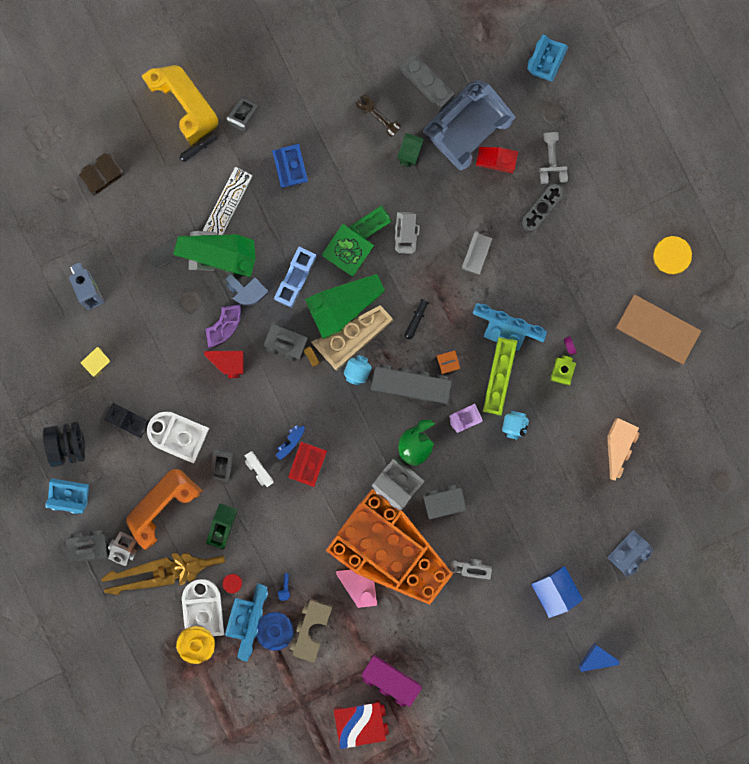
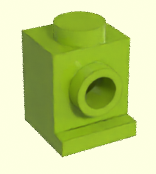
[550,355,576,385]

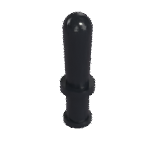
[180,131,217,162]
[405,299,429,340]

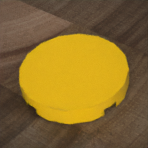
[653,236,692,275]
[176,626,215,664]

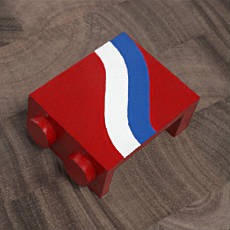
[334,700,389,749]

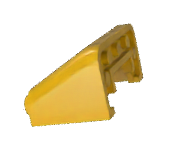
[141,65,218,146]

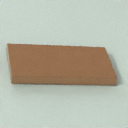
[616,294,701,365]

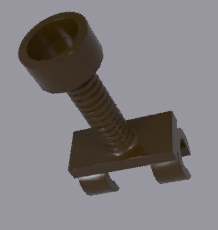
[356,95,401,138]

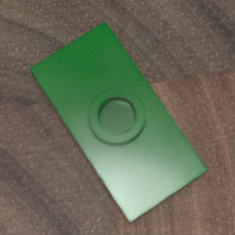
[350,205,392,239]

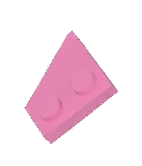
[336,569,377,608]

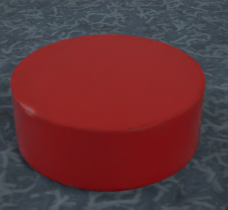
[223,574,242,593]

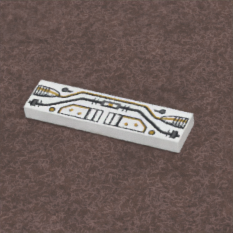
[203,167,253,235]

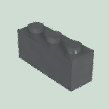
[400,53,455,111]

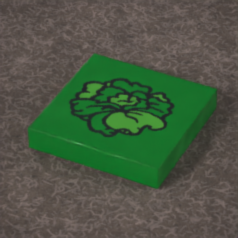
[322,223,375,277]

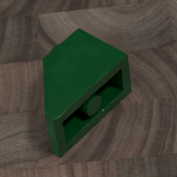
[397,132,424,168]
[206,503,238,550]

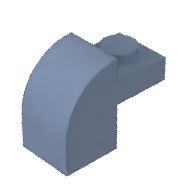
[226,274,269,306]

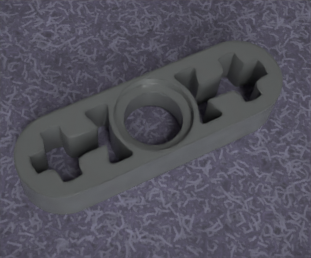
[522,184,564,232]

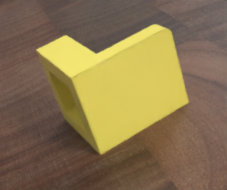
[81,347,110,377]

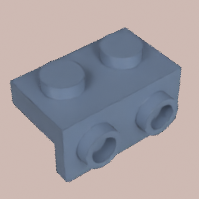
[607,530,654,577]

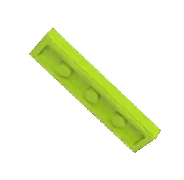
[483,337,517,415]

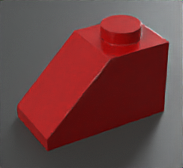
[476,147,518,173]
[204,351,244,378]

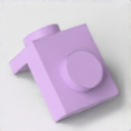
[449,404,483,433]

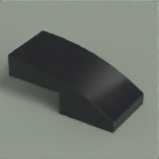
[105,403,149,438]

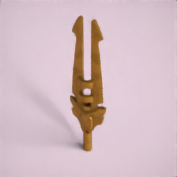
[101,553,225,595]

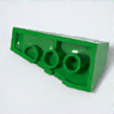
[173,234,256,277]
[305,274,385,339]

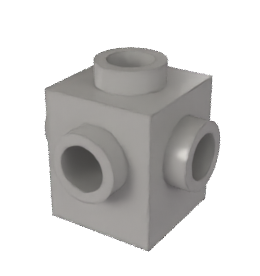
[108,532,137,566]

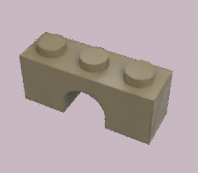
[290,599,333,663]

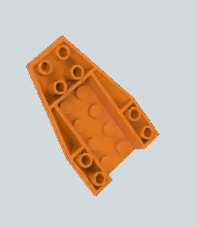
[326,489,453,605]

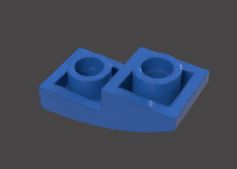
[276,425,305,460]

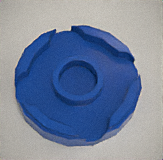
[256,612,294,651]

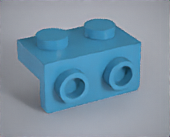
[527,35,568,82]
[45,478,89,514]

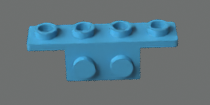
[473,303,547,351]
[225,583,268,662]

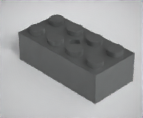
[371,364,452,404]

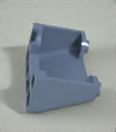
[423,80,516,171]

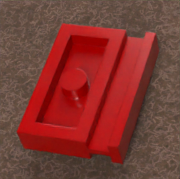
[288,442,327,487]

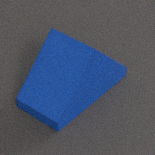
[579,643,620,672]

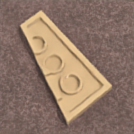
[311,305,394,371]

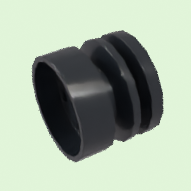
[43,422,86,467]

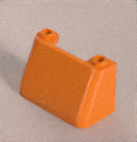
[126,469,203,550]

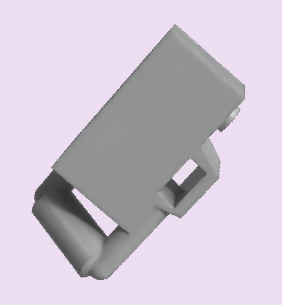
[395,212,420,254]
[450,559,492,580]

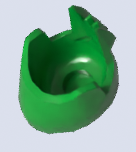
[398,420,435,466]

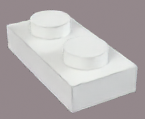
[245,451,274,487]

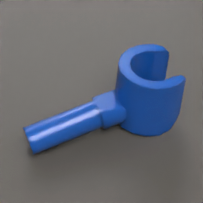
[278,573,290,601]

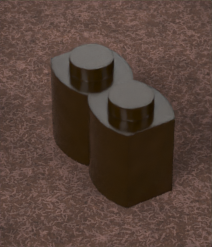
[79,153,125,196]

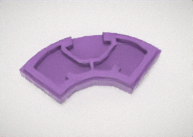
[205,304,241,348]

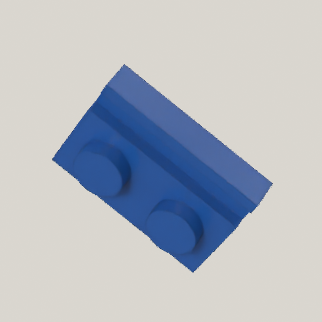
[272,144,308,188]

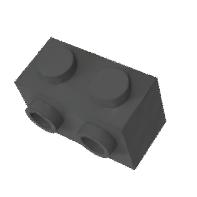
[423,484,467,520]

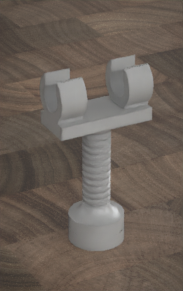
[539,132,568,184]

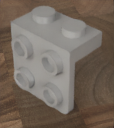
[372,456,425,510]

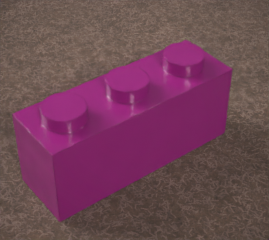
[361,654,422,707]

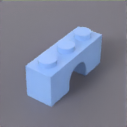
[274,247,317,308]

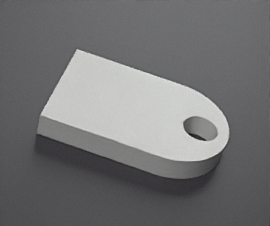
[147,412,210,463]
[182,579,225,636]

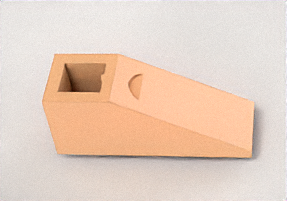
[608,418,640,480]

